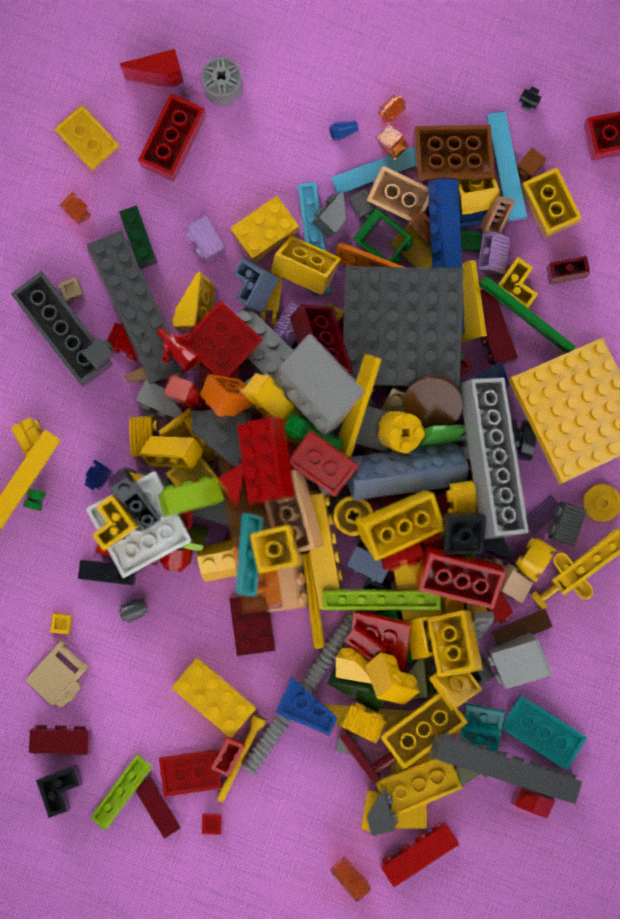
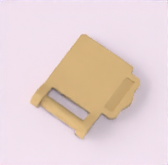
[26,640,90,708]

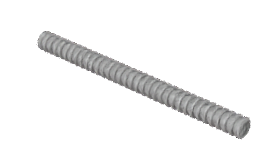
[241,610,369,774]

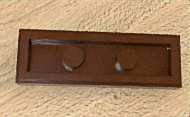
[492,609,553,646]

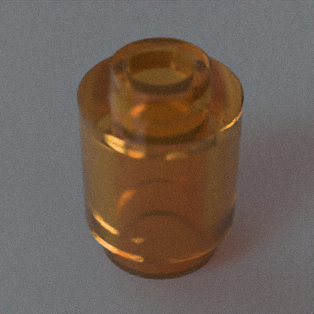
[378,95,406,123]

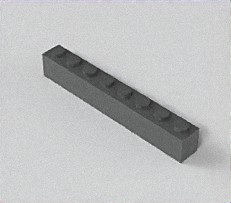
[428,732,582,804]

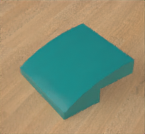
[459,703,505,752]

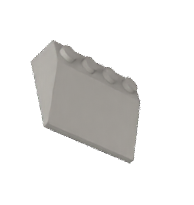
[272,334,365,436]

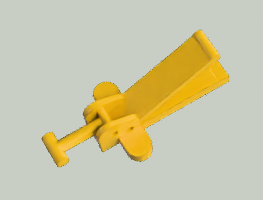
[531,528,620,610]

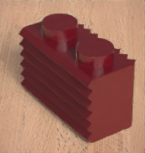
[546,256,590,284]

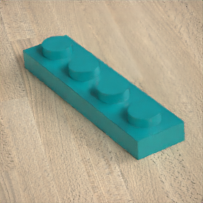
[235,513,263,597]

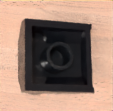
[442,512,486,555]

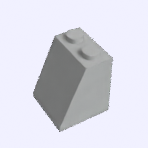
[487,632,553,689]

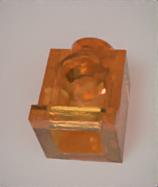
[60,191,91,224]

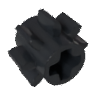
[519,86,542,112]

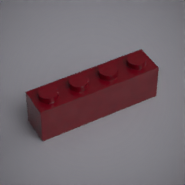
[480,289,518,366]

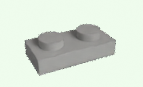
[472,611,494,639]

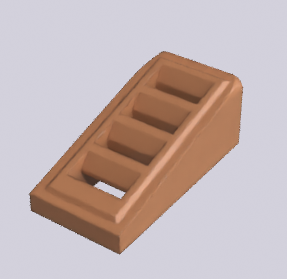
[479,196,515,234]

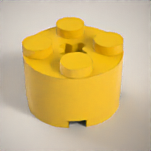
[377,411,425,453]
[333,496,373,536]
[515,538,557,582]

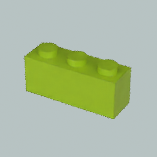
[157,476,224,518]

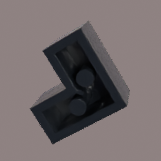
[36,765,83,818]

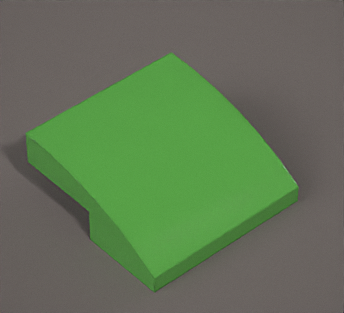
[416,425,466,448]

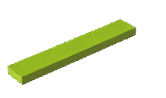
[323,589,441,610]

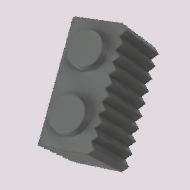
[548,501,587,546]

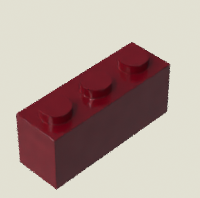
[29,725,91,755]

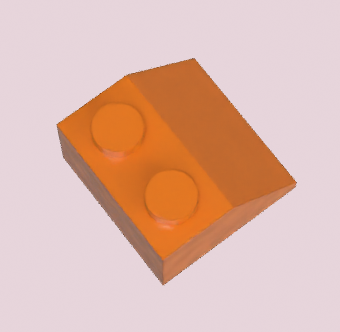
[200,374,253,417]

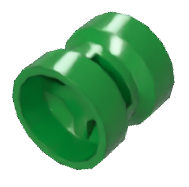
[23,488,46,511]

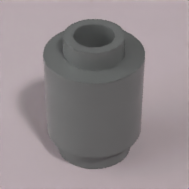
[118,598,148,623]

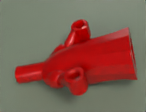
[156,327,201,372]

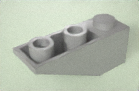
[136,380,183,419]

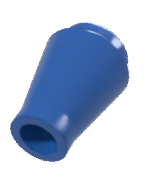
[329,120,358,141]

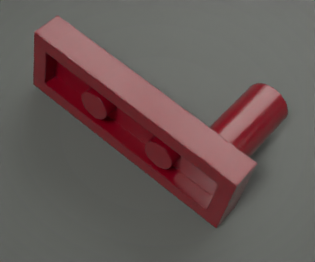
[339,729,397,784]

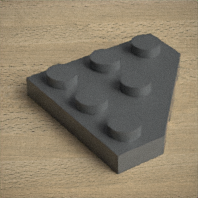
[191,409,251,468]

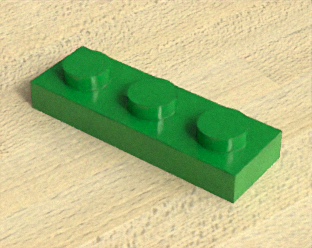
[285,413,343,450]

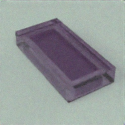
[526,494,559,534]

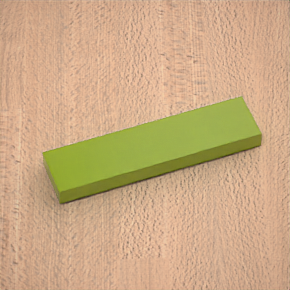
[90,754,153,830]

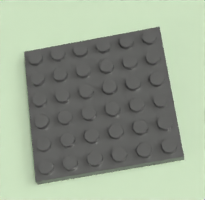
[343,266,464,387]

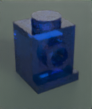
[84,460,113,491]

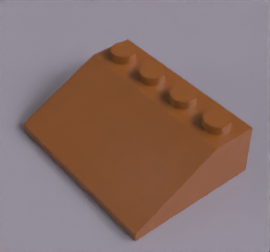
[412,125,495,180]

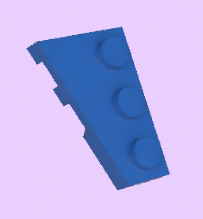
[275,676,337,736]

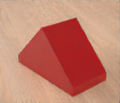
[218,463,244,507]
[211,737,245,777]

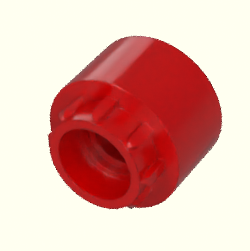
[159,548,193,572]

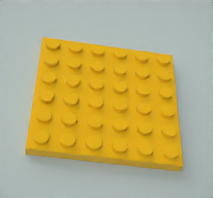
[508,337,620,485]

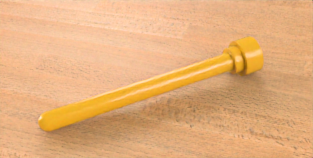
[217,714,267,803]

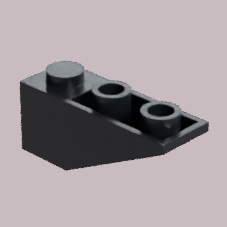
[109,467,161,531]
[78,560,137,585]

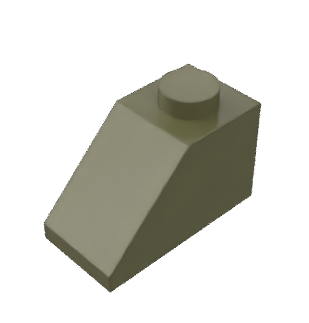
[408,657,434,699]

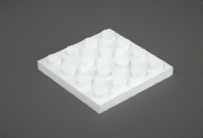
[86,471,193,578]

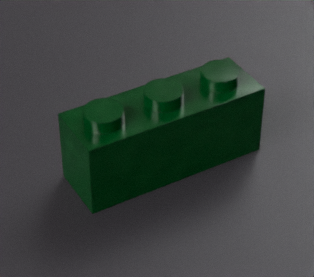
[119,205,158,269]

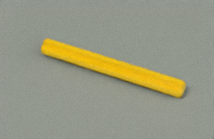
[302,553,325,649]

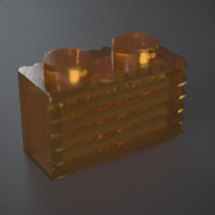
[331,857,370,902]

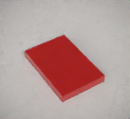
[289,430,359,497]
[159,749,222,797]

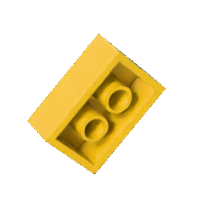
[521,167,582,239]
[230,196,299,263]

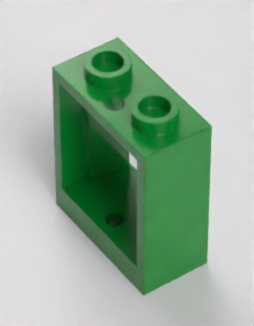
[353,208,415,264]

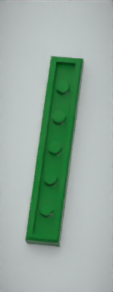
[479,277,576,353]

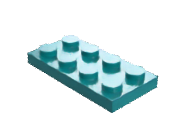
[502,695,587,771]

